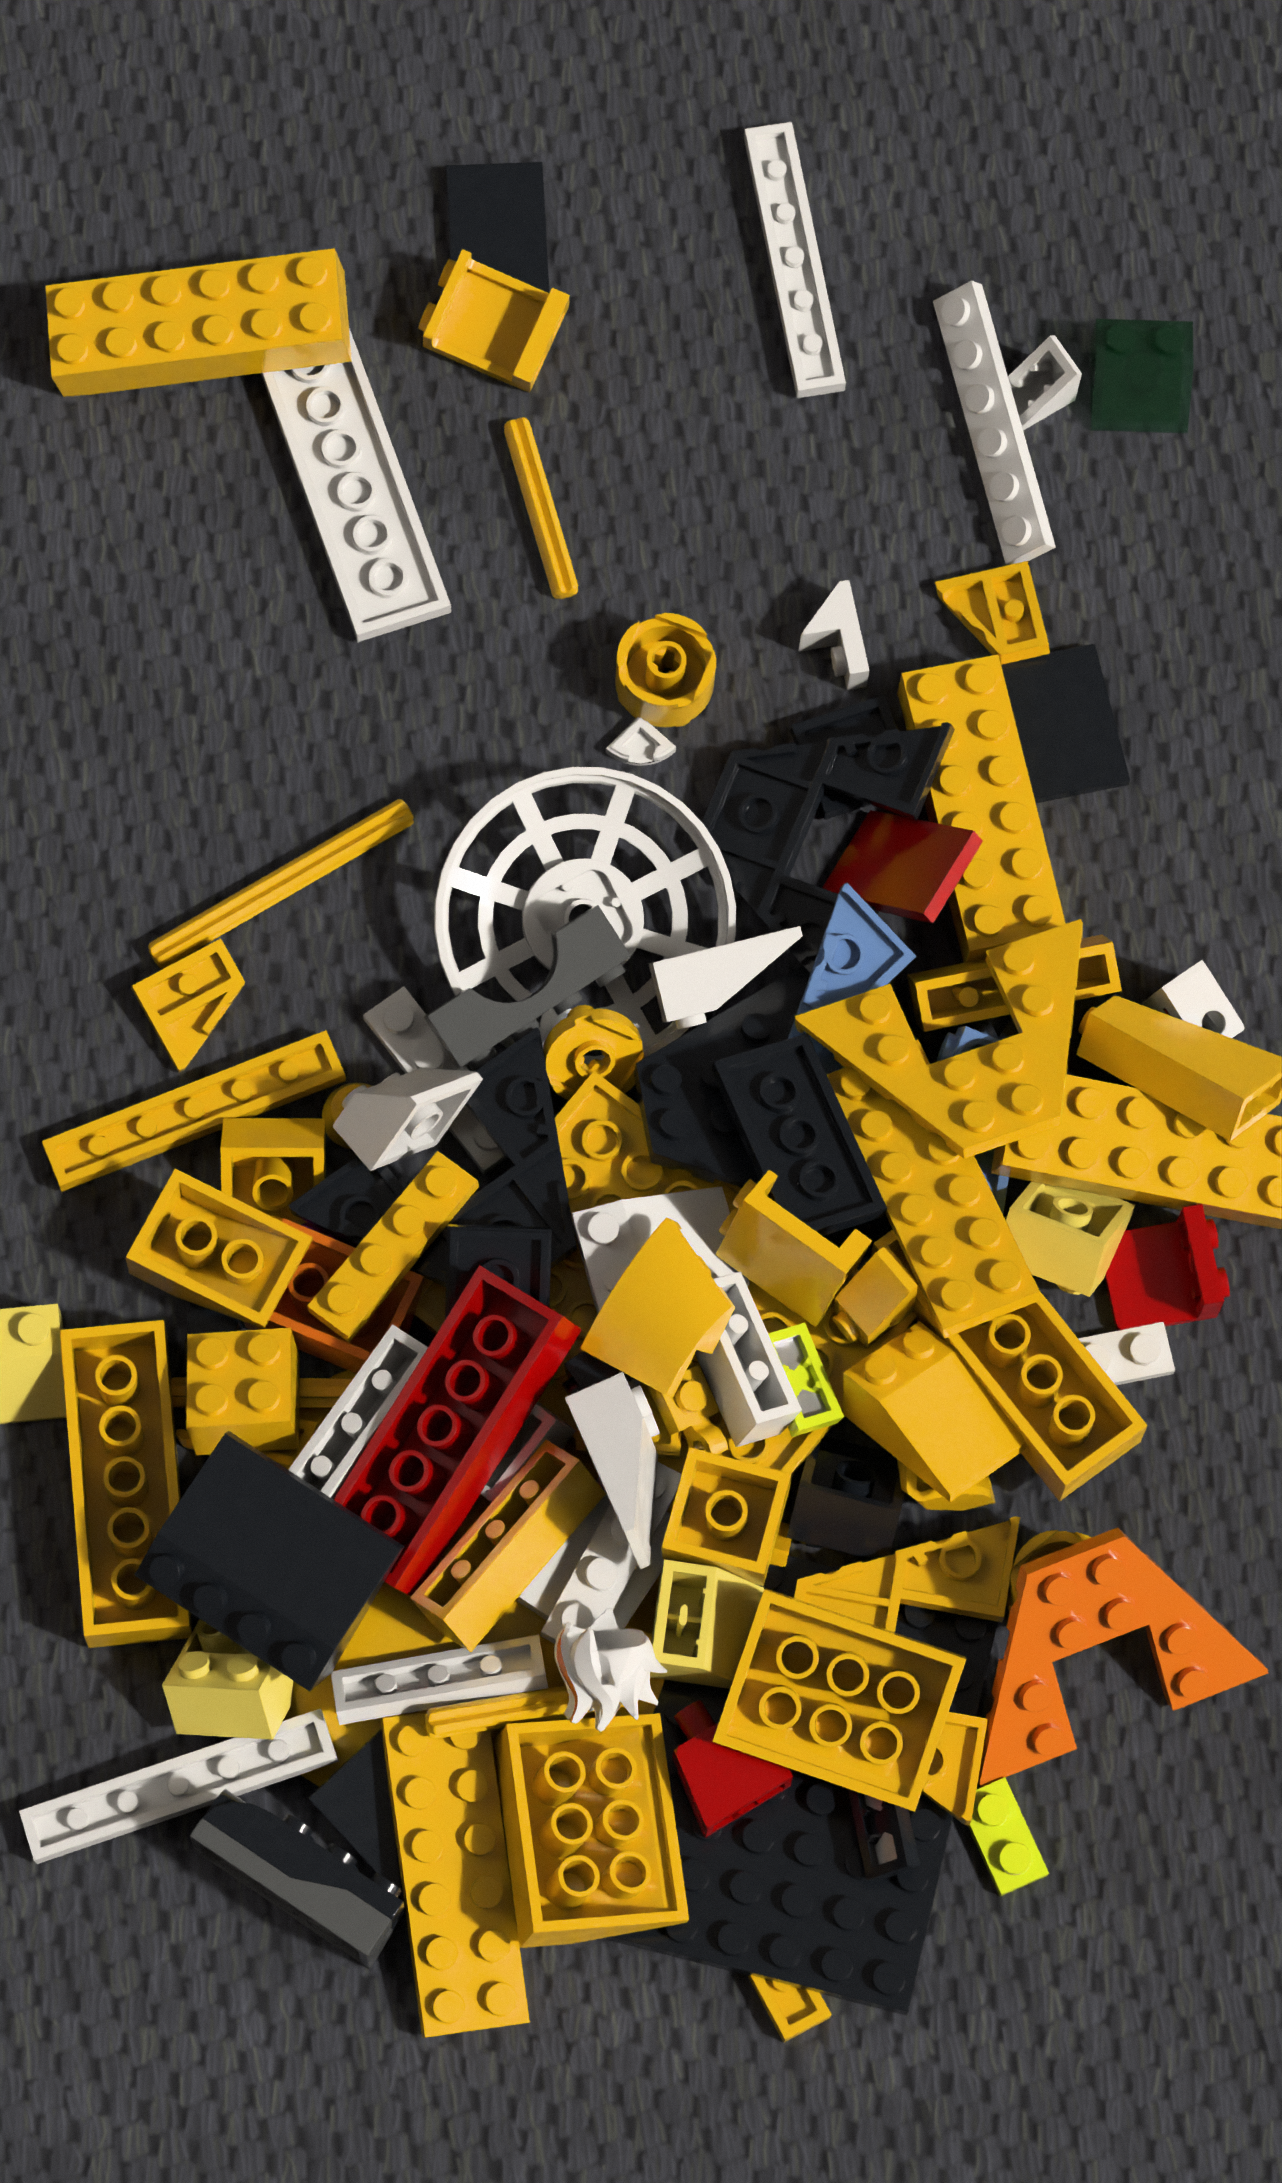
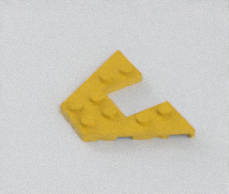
[795,919,1083,1159]
[794,1516,1020,1826]

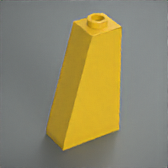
[1076,995,1282,1141]

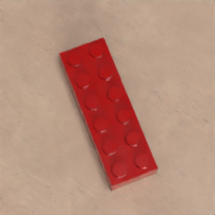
[334,1265,582,1596]

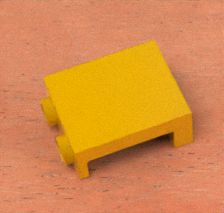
[418,249,570,393]
[715,1170,872,1327]

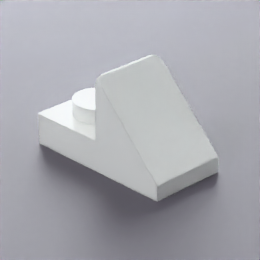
[798,580,869,690]

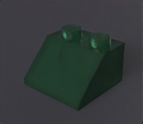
[1090,319,1194,433]

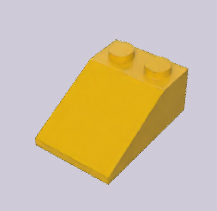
[126,1169,313,1329]
[843,1321,1026,1502]

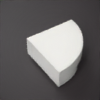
[606,717,676,766]

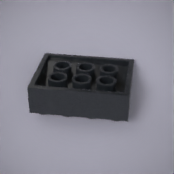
[135,1431,405,1692]

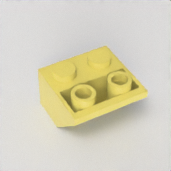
[650,1559,764,1689]
[162,1619,293,1740]

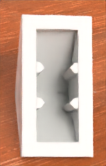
[1008,335,1082,430]

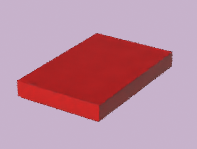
[822,810,983,923]

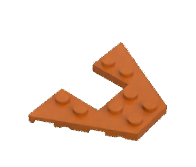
[978,1527,1268,1787]

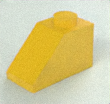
[833,1246,918,1348]

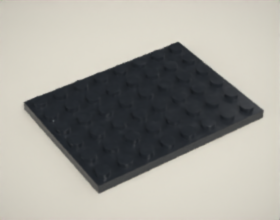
[601,1556,998,2016]

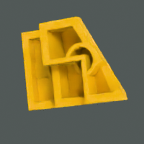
[580,1217,735,1397]

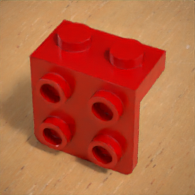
[1105,1204,1230,1331]

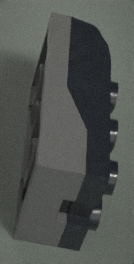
[190,1789,405,1969]

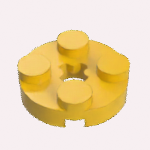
[543,1005,645,1101]

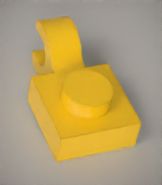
[648,1364,728,1455]

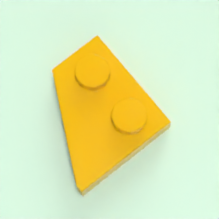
[935,561,1050,665]
[131,938,245,1073]

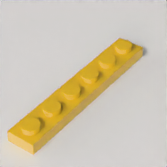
[42,1030,346,1192]

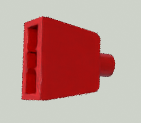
[672,1700,793,1838]

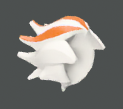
[554,1608,668,1732]

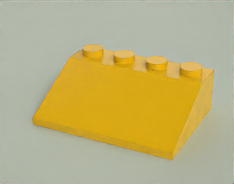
[712,1588,966,1812]
[493,1713,689,1948]

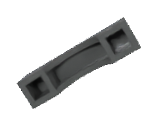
[423,905,631,1071]

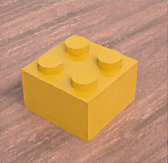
[186,1327,299,1455]
[662,1447,791,1586]

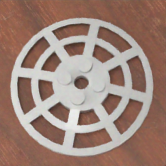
[434,767,736,1064]

